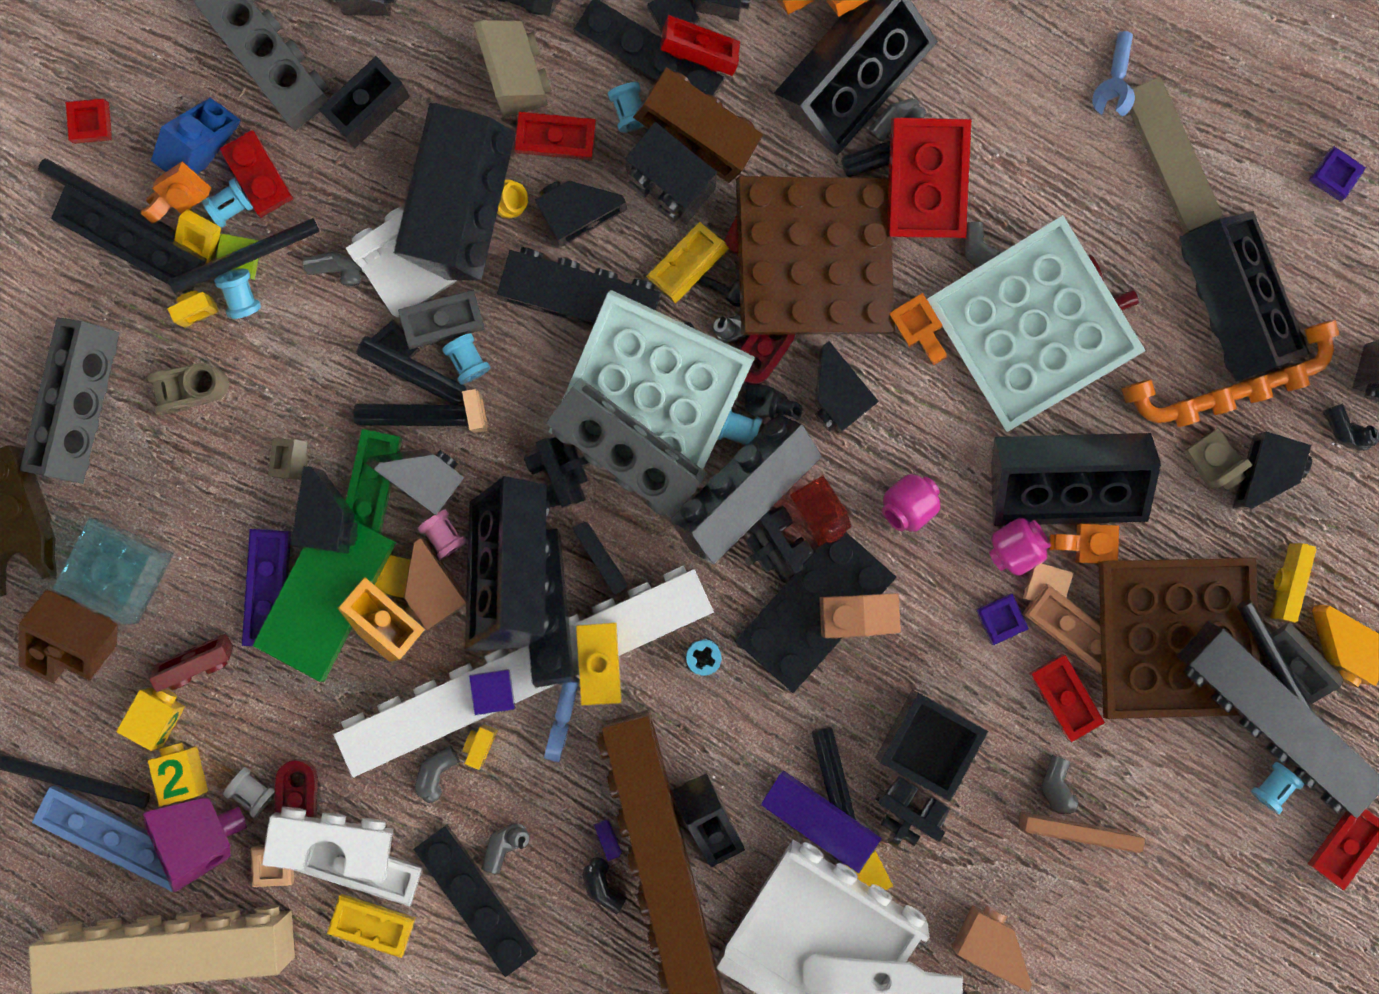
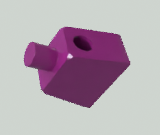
[143,798,247,893]

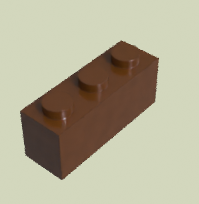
[633,67,764,183]

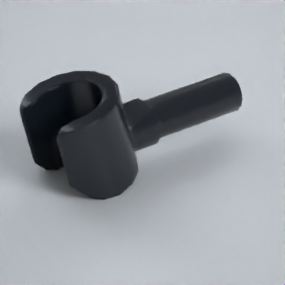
[697,275,740,307]

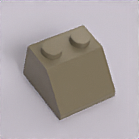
[473,20,552,119]

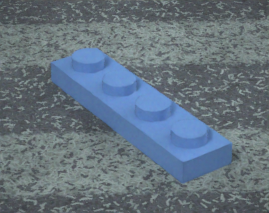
[32,785,173,892]

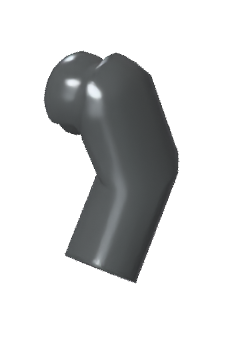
[869,98,926,141]
[964,222,1001,268]
[303,252,363,286]
[713,315,750,342]
[415,745,460,803]
[1042,755,1079,814]
[481,824,530,874]

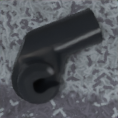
[1324,404,1379,451]
[582,857,627,914]

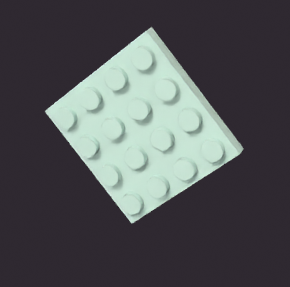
[927,215,1145,432]
[549,290,755,499]

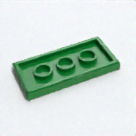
[253,520,396,682]

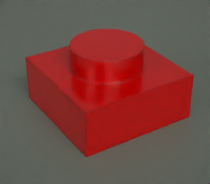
[65,98,112,144]

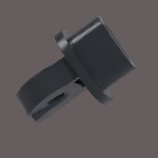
[744,384,802,420]

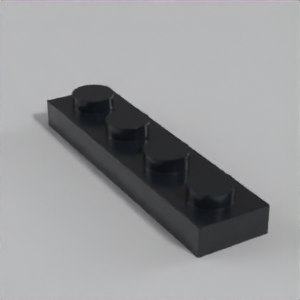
[574,0,725,97]
[51,184,207,294]
[529,528,575,688]
[413,824,538,977]

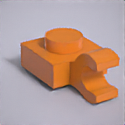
[140,161,211,224]
[890,293,947,366]
[1049,524,1119,564]

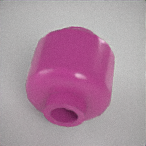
[882,474,941,532]
[989,518,1051,576]

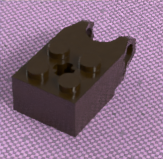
[0,445,57,597]

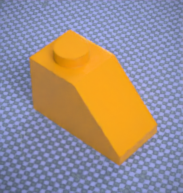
[338,578,425,662]
[1312,605,1379,688]

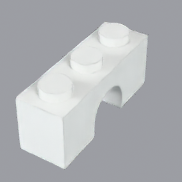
[262,807,394,882]

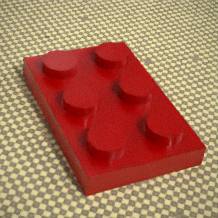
[888,118,972,238]

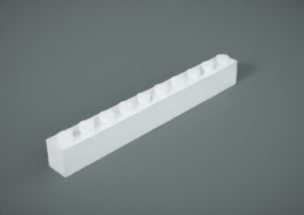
[333,565,714,778]

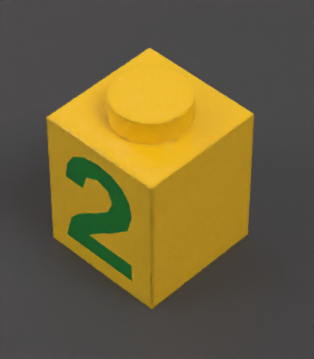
[116,687,186,751]
[147,742,209,807]

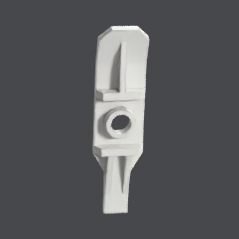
[803,953,963,994]

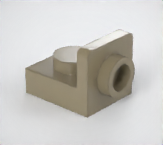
[1183,428,1252,490]

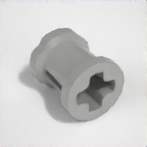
[223,767,275,819]

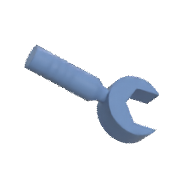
[1092,31,1135,117]
[544,676,580,763]

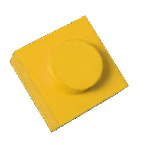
[174,209,221,264]
[167,291,219,328]
[462,724,498,770]

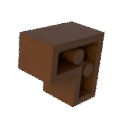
[18,589,118,684]

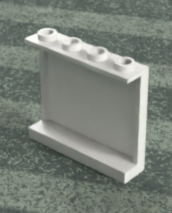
[716,840,929,994]

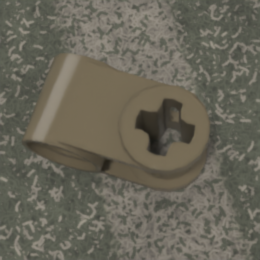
[146,363,229,415]

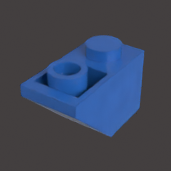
[151,97,241,174]

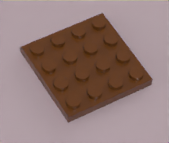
[736,176,895,335]
[1098,558,1260,719]

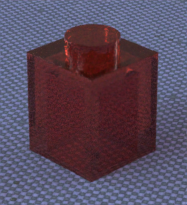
[790,475,852,547]

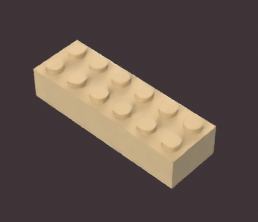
[29,905,295,994]

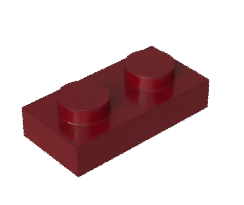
[149,633,233,692]

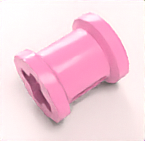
[418,509,468,561]

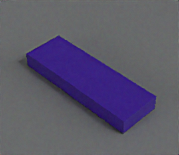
[242,529,292,646]
[761,771,882,874]

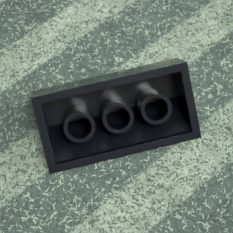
[773,0,938,156]
[394,103,516,281]
[1179,211,1310,382]
[991,433,1161,526]
[465,476,550,651]

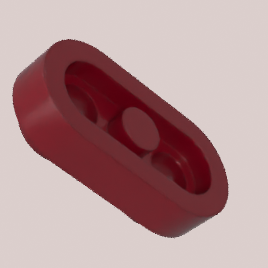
[740,334,795,384]
[274,759,318,818]

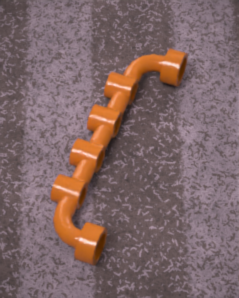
[1121,320,1340,427]

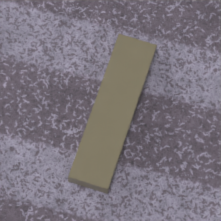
[1129,76,1223,234]

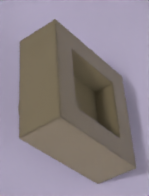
[268,438,308,480]

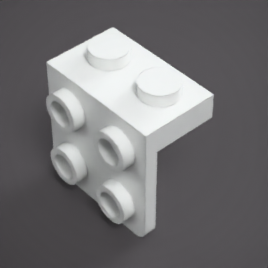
[346,206,457,318]

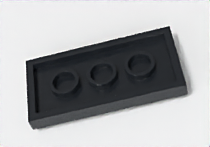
[735,525,897,693]

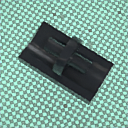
[524,437,591,508]
[744,506,813,581]
[875,776,950,847]

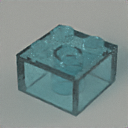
[53,518,174,625]

